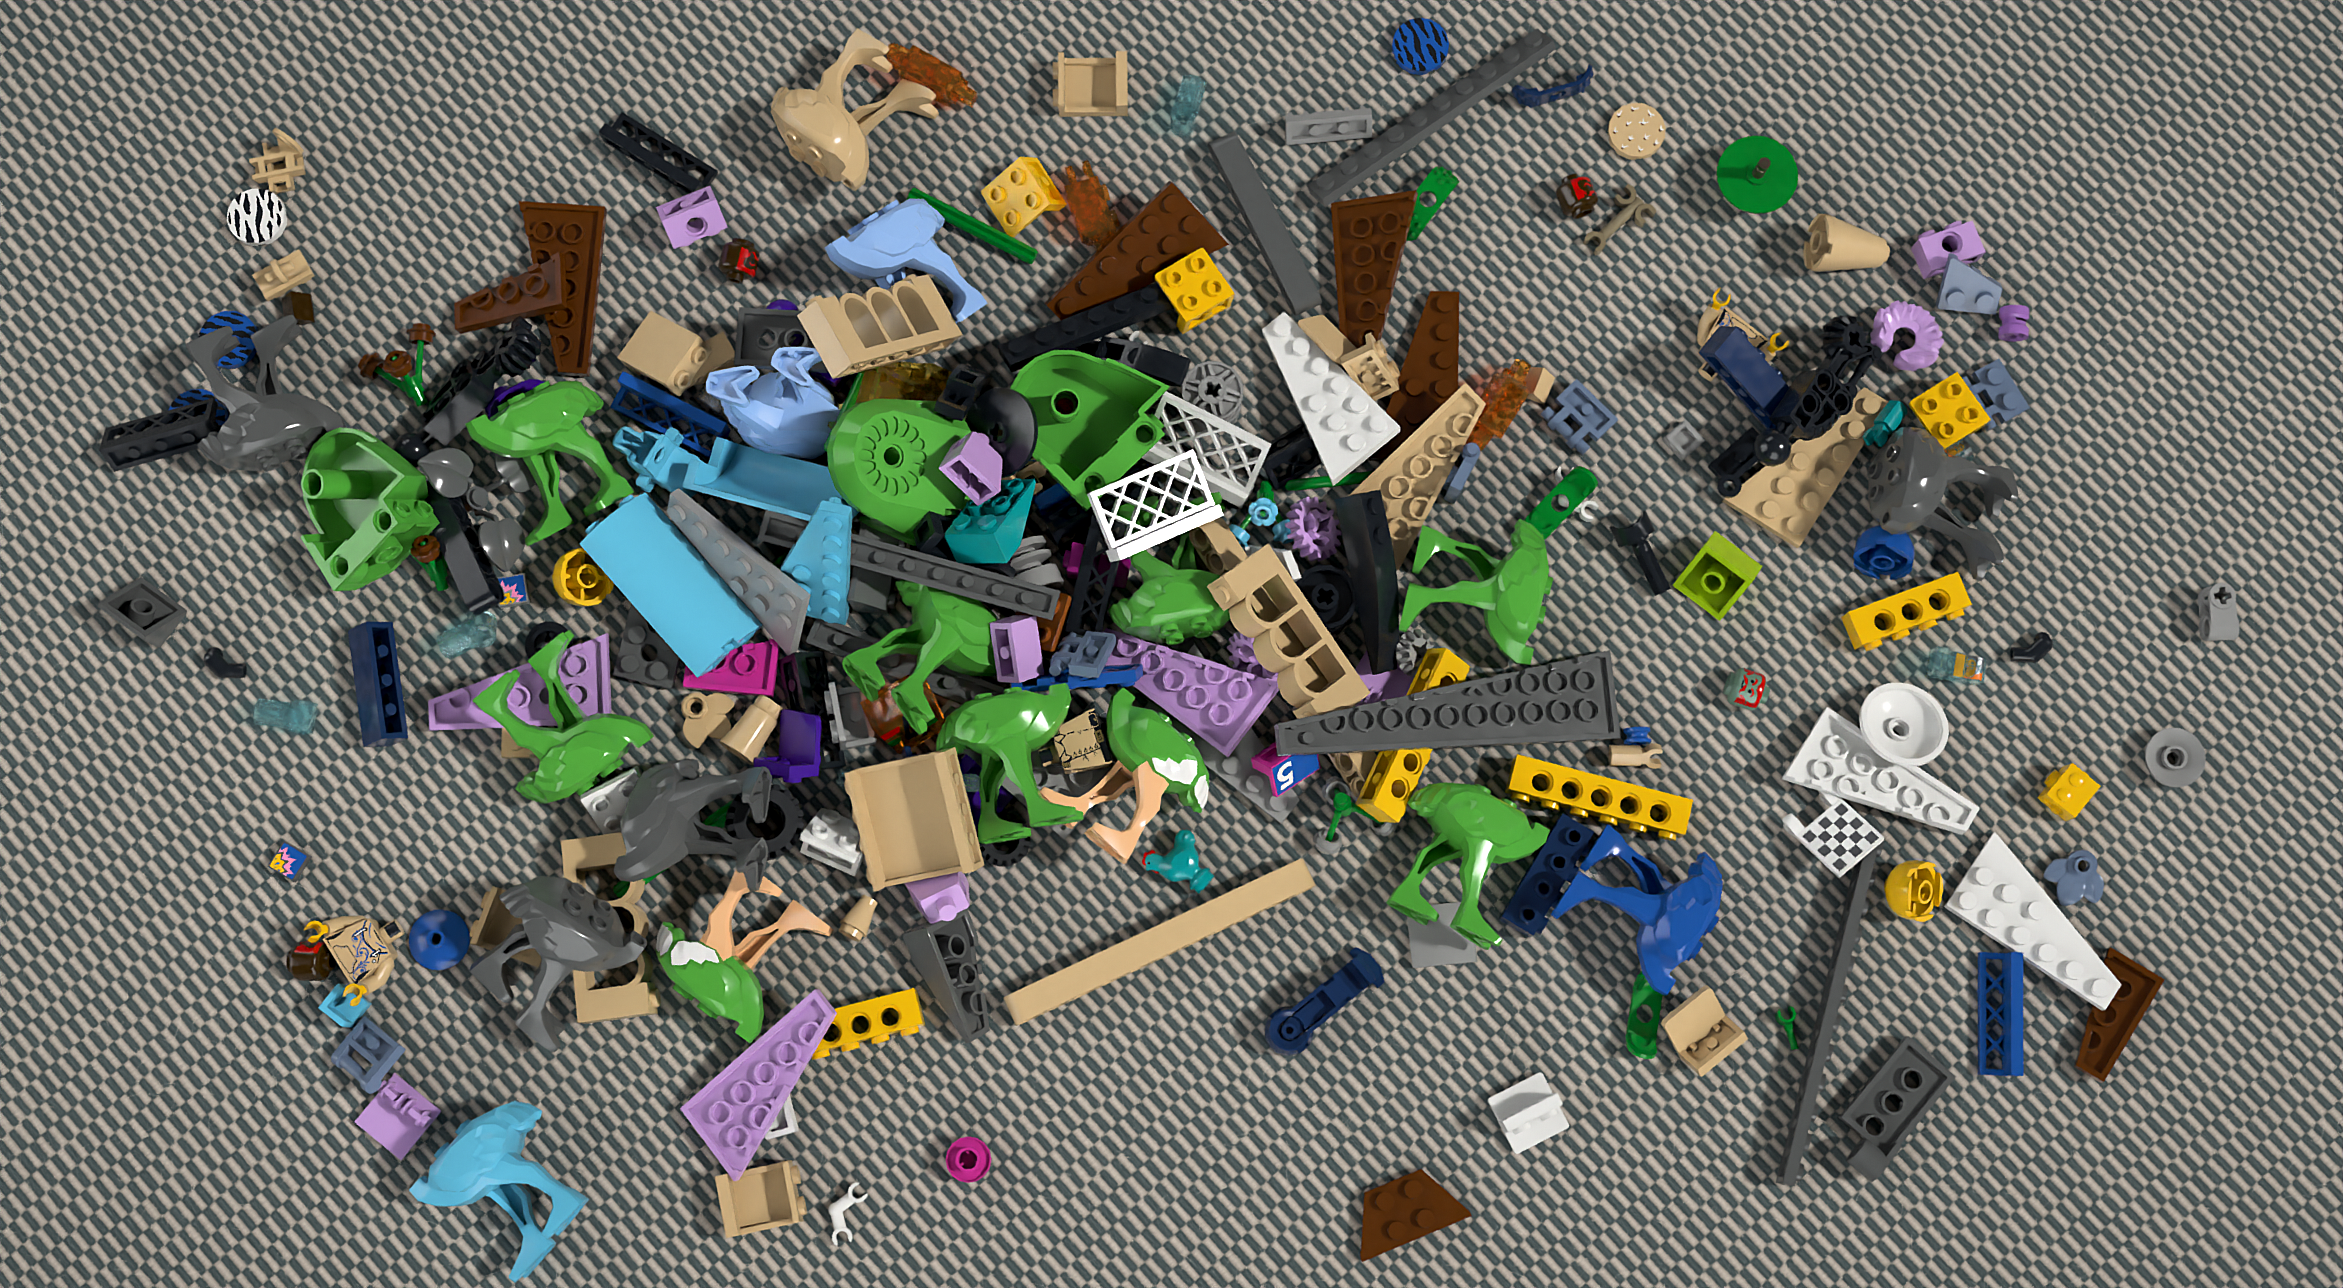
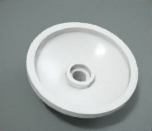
[1859,683,1949,767]

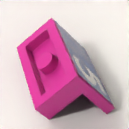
[1251,742,1321,797]

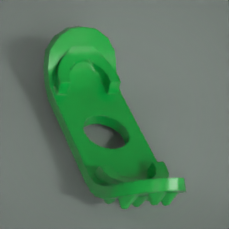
[1406,166,1459,241]
[1524,466,1598,540]
[1626,971,1663,1059]

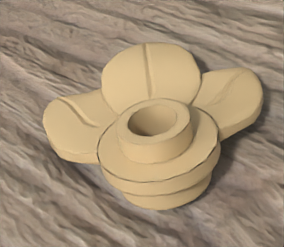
[681,693,735,748]

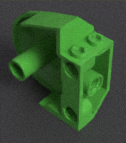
[1010,350,1170,511]
[827,399,971,546]
[301,427,440,591]

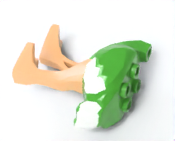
[1040,687,1209,864]
[655,870,834,1043]

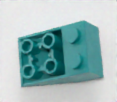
[945,478,1036,563]

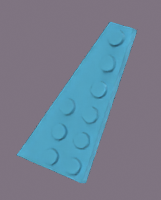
[779,500,852,625]

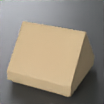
[1517,367,1555,405]

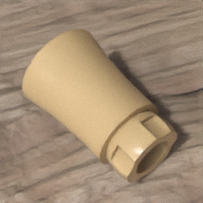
[719,695,783,765]

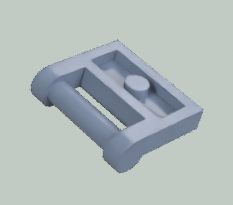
[331,1016,406,1094]

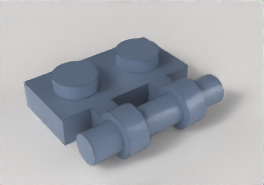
[1962,358,2030,432]
[1541,379,1618,455]
[1443,443,1480,504]
[1049,631,1116,678]

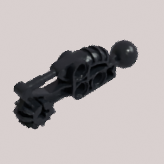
[393,316,542,469]
[1753,316,1882,467]

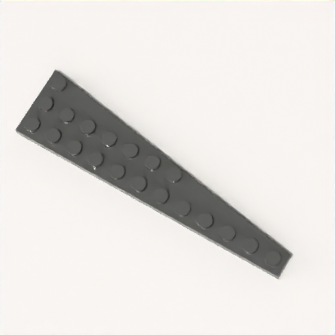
[1274,650,1621,756]

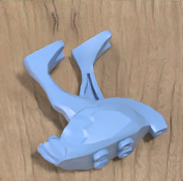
[824,198,988,366]
[706,347,840,460]

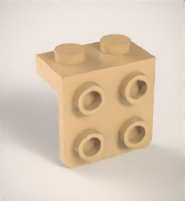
[1661,985,1748,1077]

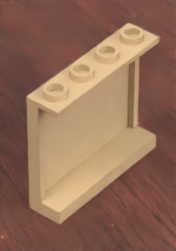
[844,747,984,892]

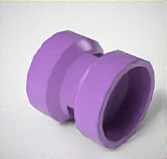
[1998,305,2029,342]

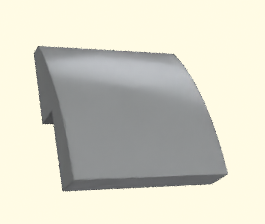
[1407,902,1477,968]

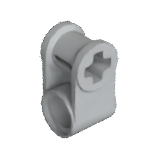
[2197,582,2239,641]

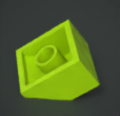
[1672,531,1763,621]

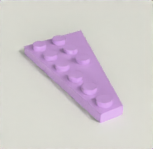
[1103,628,1279,757]
[428,634,612,731]
[680,989,837,1181]

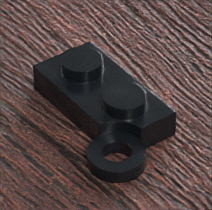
[1708,427,1759,498]

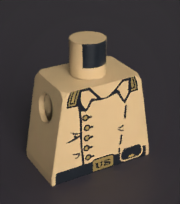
[1038,708,1113,774]

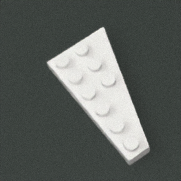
[1262,312,1400,486]
[1782,707,1980,835]
[1944,832,2122,1011]

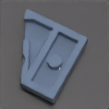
[1936,253,2003,315]

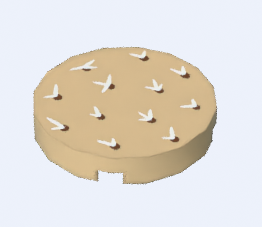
[1607,103,1666,160]

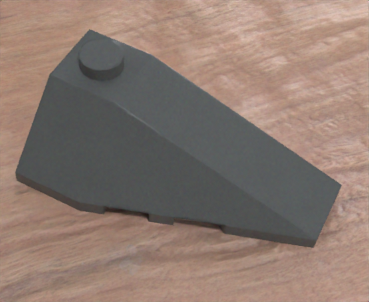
[902,909,990,1043]

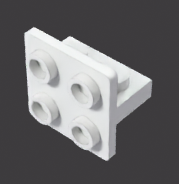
[580,766,642,835]
[800,808,864,876]
[1488,1072,1569,1154]

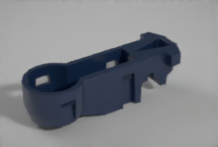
[1264,947,1385,1056]

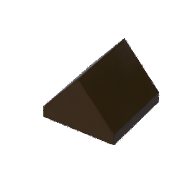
[282,291,315,325]

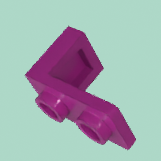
[1062,542,1131,589]

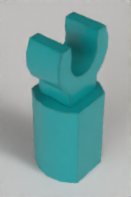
[1862,400,1908,447]

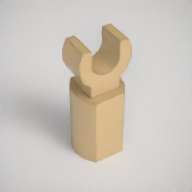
[1608,743,1663,769]

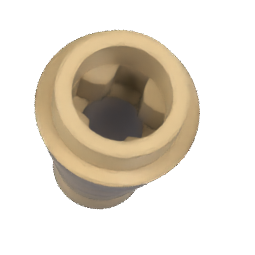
[839,895,878,942]

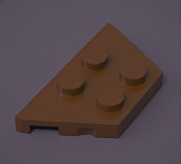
[1360,1169,1472,1262]

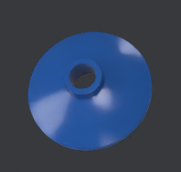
[409,909,470,970]

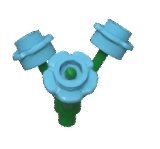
[1229,481,1294,547]

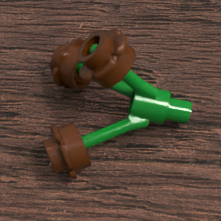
[358,323,436,407]
[410,519,471,591]

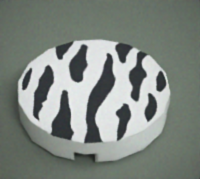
[227,189,287,246]

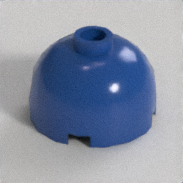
[1853,525,1915,580]

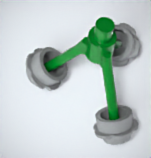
[1313,776,1397,855]

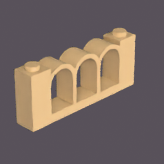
[797,274,963,379]
[1207,544,1370,719]
[561,832,661,1024]

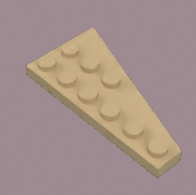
[1349,383,1486,571]
[1722,387,1888,548]

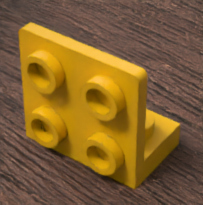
[981,156,1067,237]
[1155,248,1235,335]
[1909,372,1991,450]

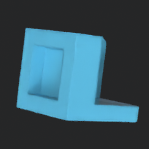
[318,983,372,1028]

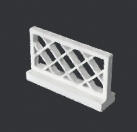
[1142,391,1272,508]
[1087,449,1224,562]

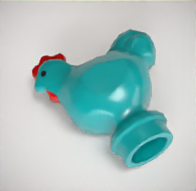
[1142,829,1215,894]

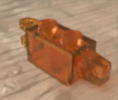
[885,42,978,108]
[1064,160,1120,252]
[1464,359,1531,451]

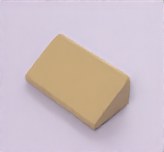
[1297,315,1357,367]

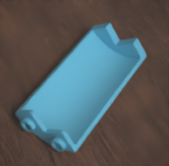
[682,437,859,521]
[580,492,763,678]

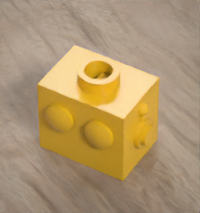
[2037,763,2101,821]

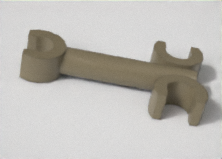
[1583,184,1656,255]

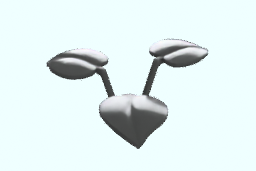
[417,448,536,572]

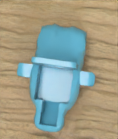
[612,426,703,498]

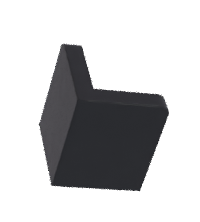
[912,511,954,560]

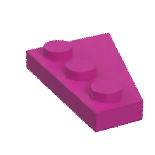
[683,639,780,698]

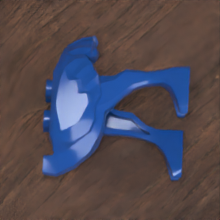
[1551,824,1723,996]

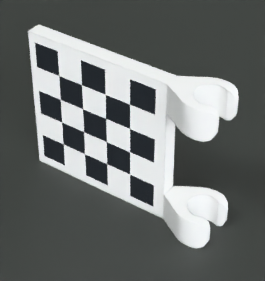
[1782,791,1884,878]

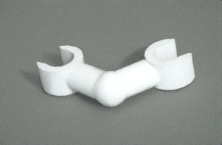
[1555,466,1599,522]
[828,1182,868,1246]

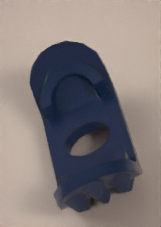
[1511,64,1594,108]

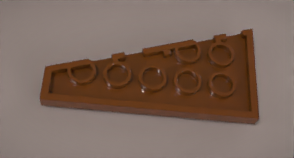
[1045,181,1229,320]
[518,201,607,377]
[1368,291,1459,464]

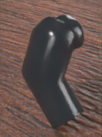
[204,647,247,678]

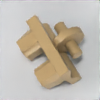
[252,249,315,302]

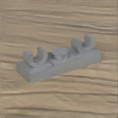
[1285,106,1372,145]

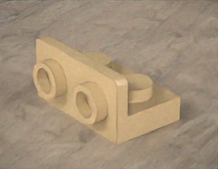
[1340,333,1401,401]

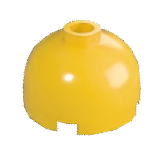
[552,548,614,607]
[1884,860,1943,922]

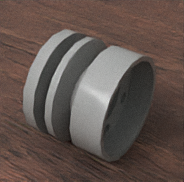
[1181,361,1243,433]
[1011,535,1064,590]

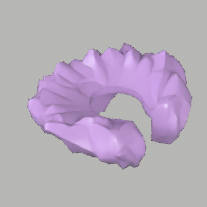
[1870,300,1944,371]

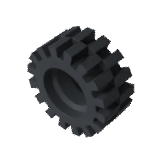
[977,812,1031,867]

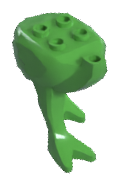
[465,381,634,547]
[1108,492,1230,645]
[1399,519,1553,666]
[842,579,997,735]
[472,630,654,804]
[936,683,1083,844]
[1386,782,1550,950]

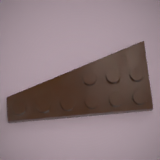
[1331,190,1418,373]

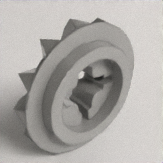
[1396,629,1435,677]

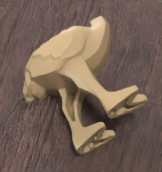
[770,28,939,191]

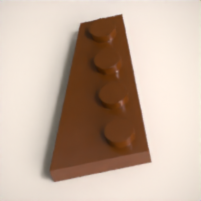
[454,252,567,334]
[2074,947,2165,1084]

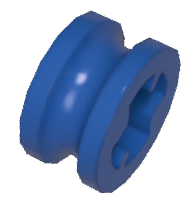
[1623,727,1651,745]

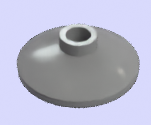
[2145,728,2206,788]

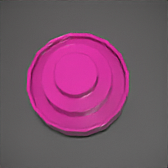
[946,1136,992,1183]

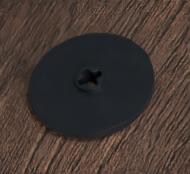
[965,387,1038,478]

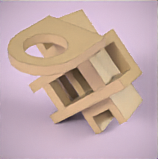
[249,128,306,194]

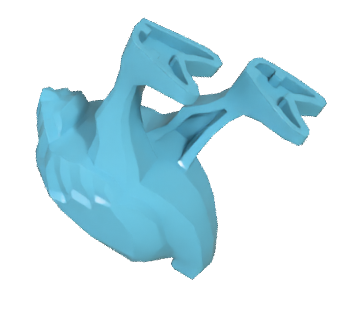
[409,1101,589,1283]

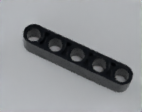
[425,480,505,616]

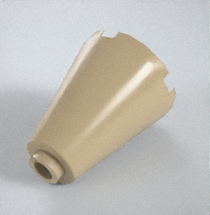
[1803,214,1890,272]

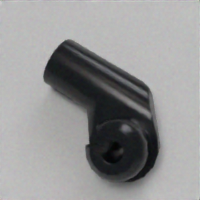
[2010,632,2053,663]

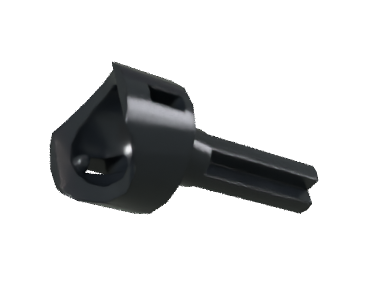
[1609,510,1671,596]

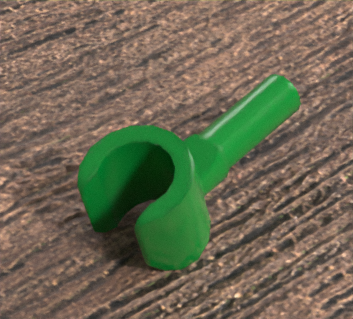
[1775,1006,1799,1050]

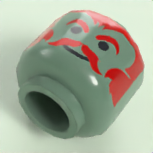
[1723,668,1770,711]

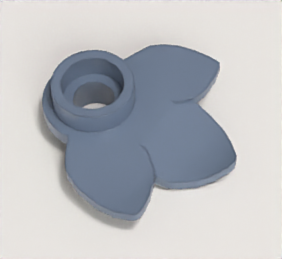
[2043,849,2104,906]

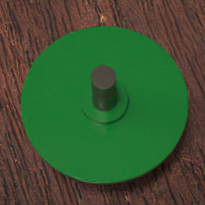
[1716,136,1798,214]

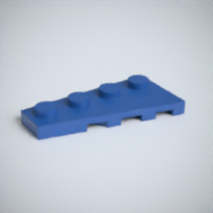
[1011,664,1144,692]

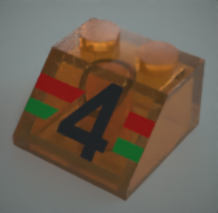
[860,675,945,754]

